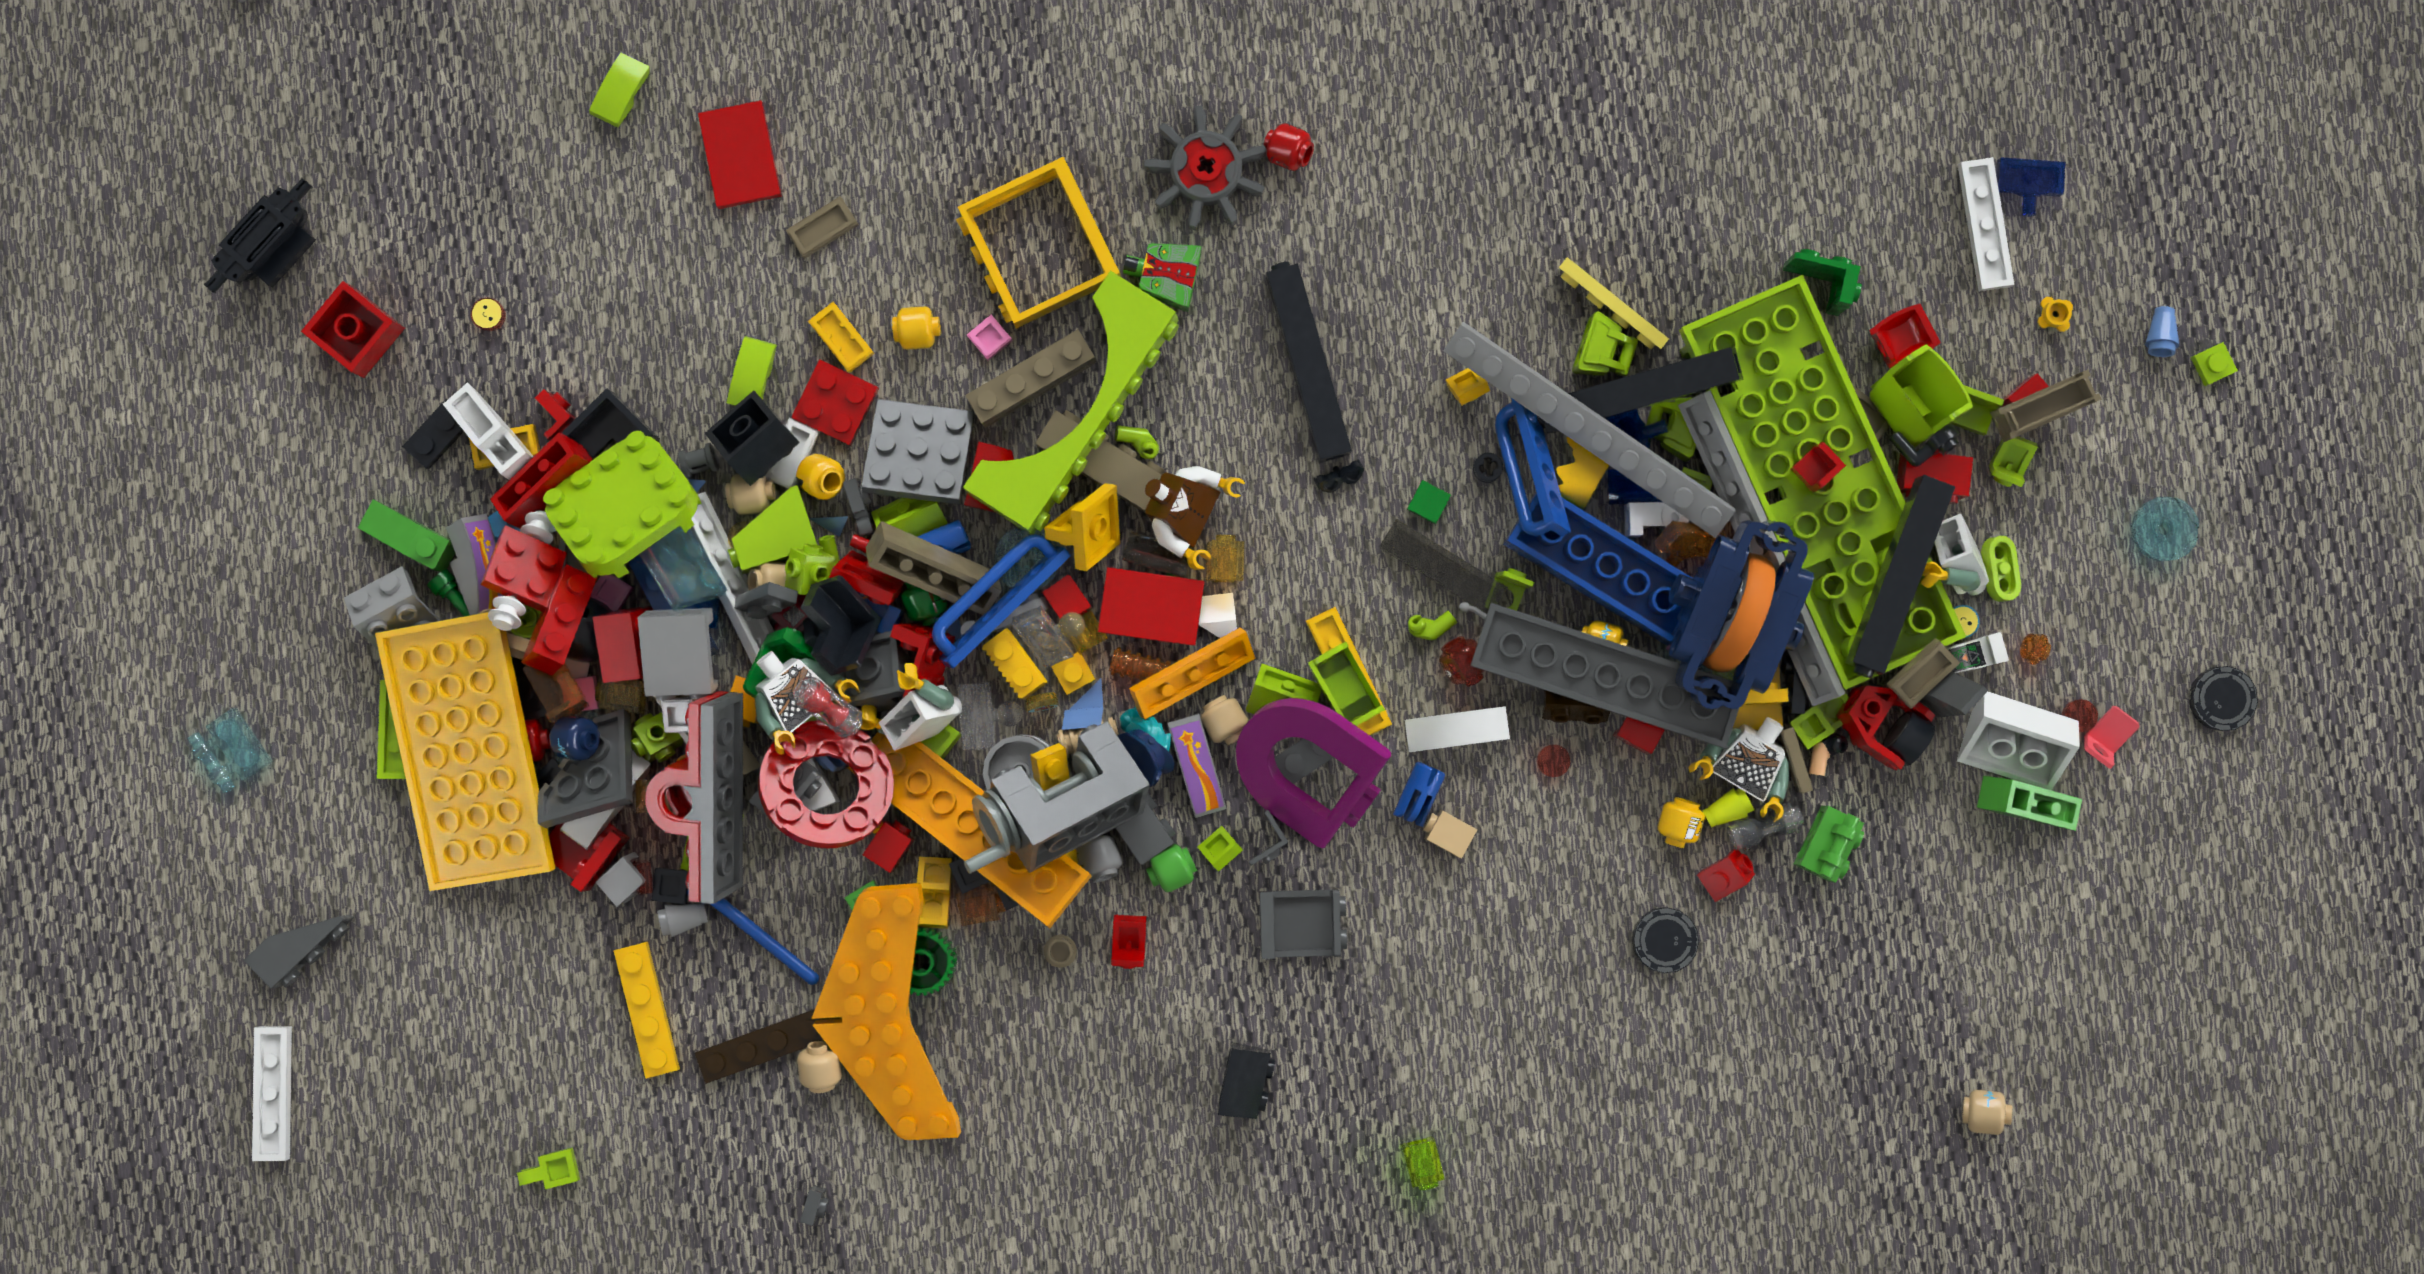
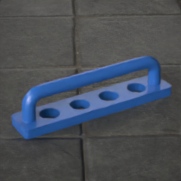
[1495,398,1571,536]
[932,534,1071,669]

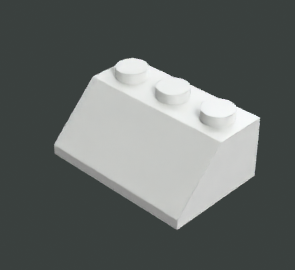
[1957,691,2080,790]

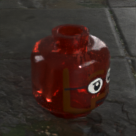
[1439,636,1484,687]

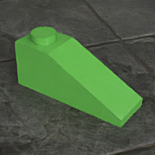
[358,499,455,572]
[1977,775,2082,831]

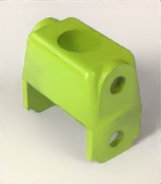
[1869,344,1973,447]
[1308,642,1385,726]

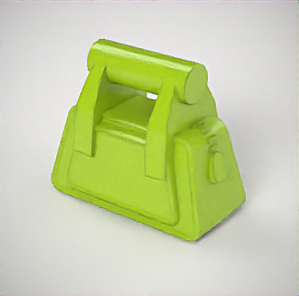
[1572,311,1639,377]
[1643,397,1696,462]

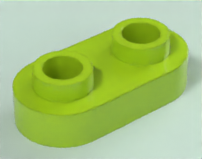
[1981,536,2021,602]

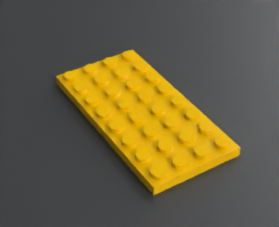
[375,612,556,891]

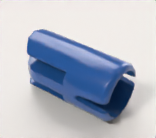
[917,520,971,554]
[1393,762,1445,827]

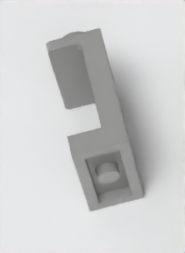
[638,608,719,701]

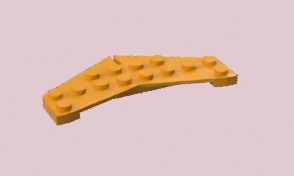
[811,883,961,1140]

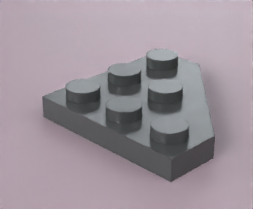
[538,709,633,828]

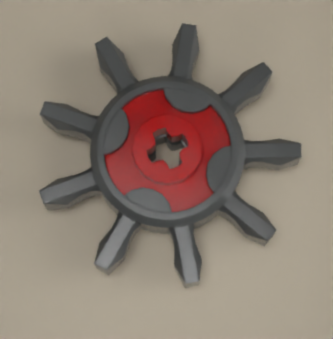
[1144,105,1266,231]

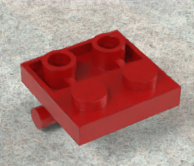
[829,534,906,605]

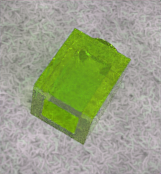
[1400,1136,1445,1190]

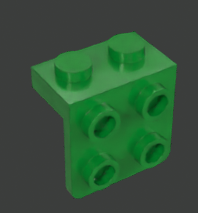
[1783,249,1862,316]
[743,627,816,698]

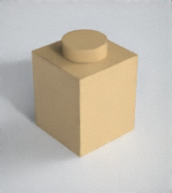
[1423,810,1477,859]

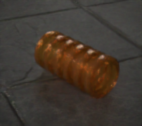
[1109,647,1172,682]

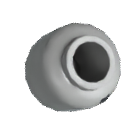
[1076,835,1123,883]

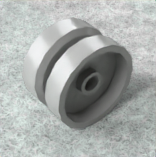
[983,734,1051,790]

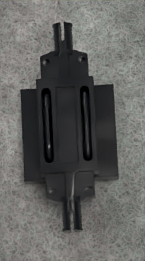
[204,177,316,293]

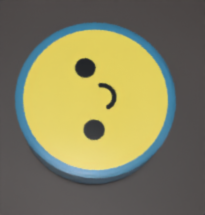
[1953,605,1980,638]

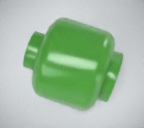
[1146,844,1197,892]

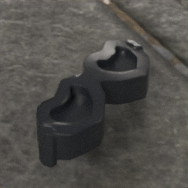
[1313,459,1364,493]

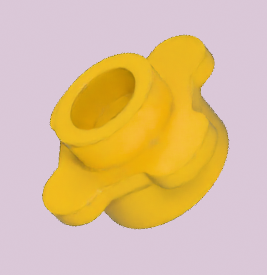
[2037,297,2073,332]

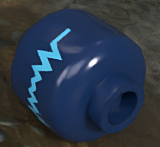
[549,716,600,761]

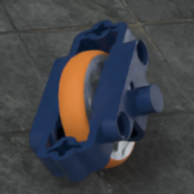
[1668,520,1814,709]

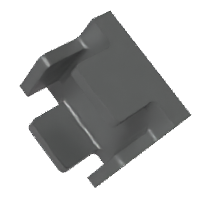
[838,631,913,712]

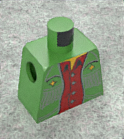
[1123,243,1201,312]

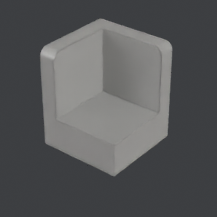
[596,852,645,907]

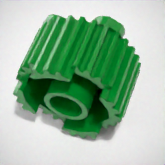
[910,927,957,996]

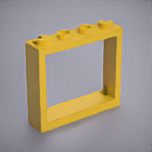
[956,157,1121,329]

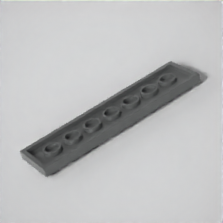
[1470,603,1739,749]

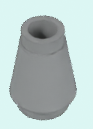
[657,903,708,937]

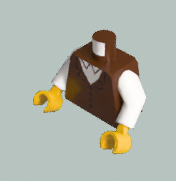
[1145,466,1245,570]

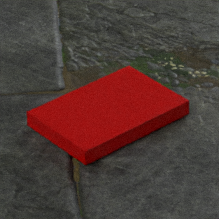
[698,100,782,209]
[1098,567,1205,646]

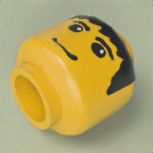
[796,454,845,500]

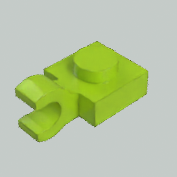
[517,1147,580,1190]

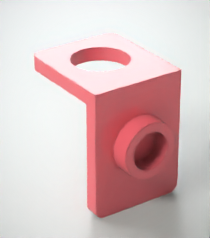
[2084,706,2140,769]

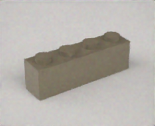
[965,329,1096,428]
[1035,410,1165,513]
[866,521,1002,615]

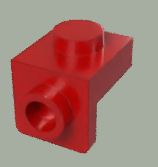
[535,389,576,441]
[1697,847,1755,902]
[1111,915,1147,969]

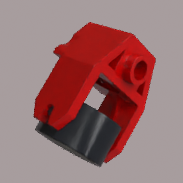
[1836,685,1935,771]

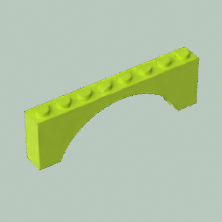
[963,270,1179,535]

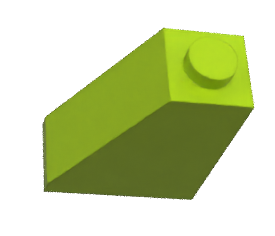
[728,485,817,575]

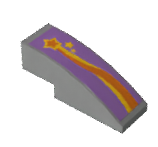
[446,514,503,615]
[1168,714,1227,818]

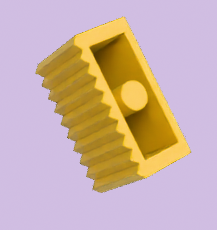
[982,628,1048,699]

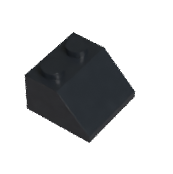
[1218,1042,1275,1119]

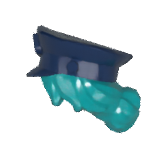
[1117,707,1175,787]

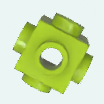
[785,544,835,595]
[631,712,684,763]

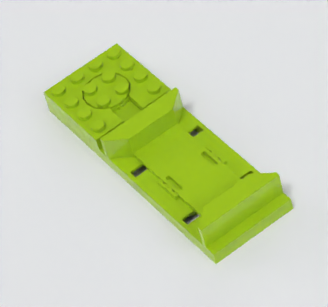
[1679,275,1966,690]

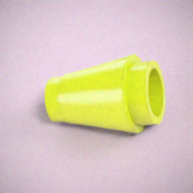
[1702,788,1754,828]

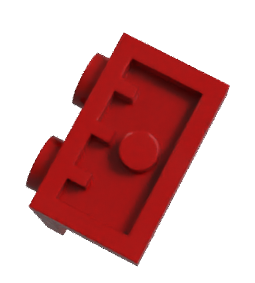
[890,623,956,698]
[549,823,630,892]

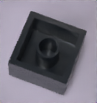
[705,390,800,486]

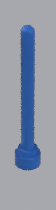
[686,890,819,985]

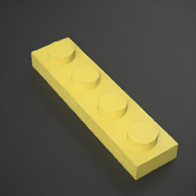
[1559,257,1669,350]

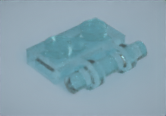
[187,708,273,793]

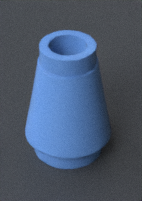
[2145,306,2179,357]

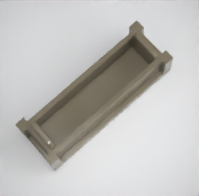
[1990,369,2102,442]

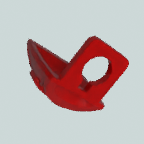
[1869,303,1941,369]

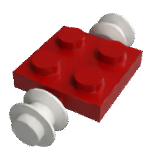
[480,511,567,631]

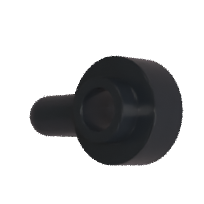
[1889,423,1960,467]

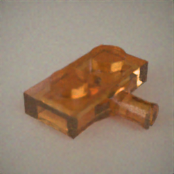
[1654,521,1727,567]

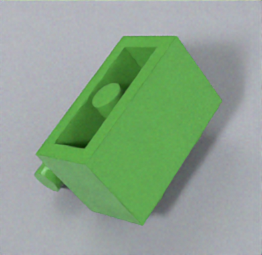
[1794,805,1864,883]

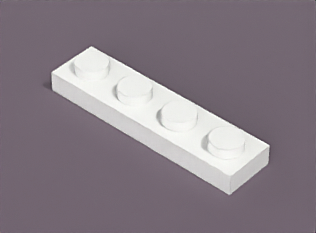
[1958,157,2014,292]
[252,1026,292,1161]

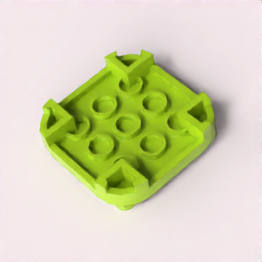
[543,431,702,578]

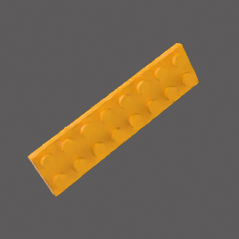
[848,732,1092,929]

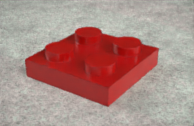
[791,359,879,446]

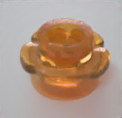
[2020,633,2051,665]

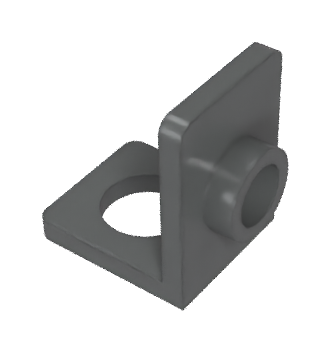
[1248,810,1288,866]

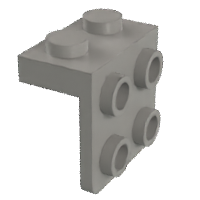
[344,566,440,650]

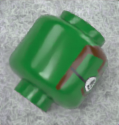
[900,582,948,626]

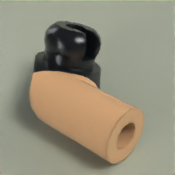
[1809,733,1848,776]

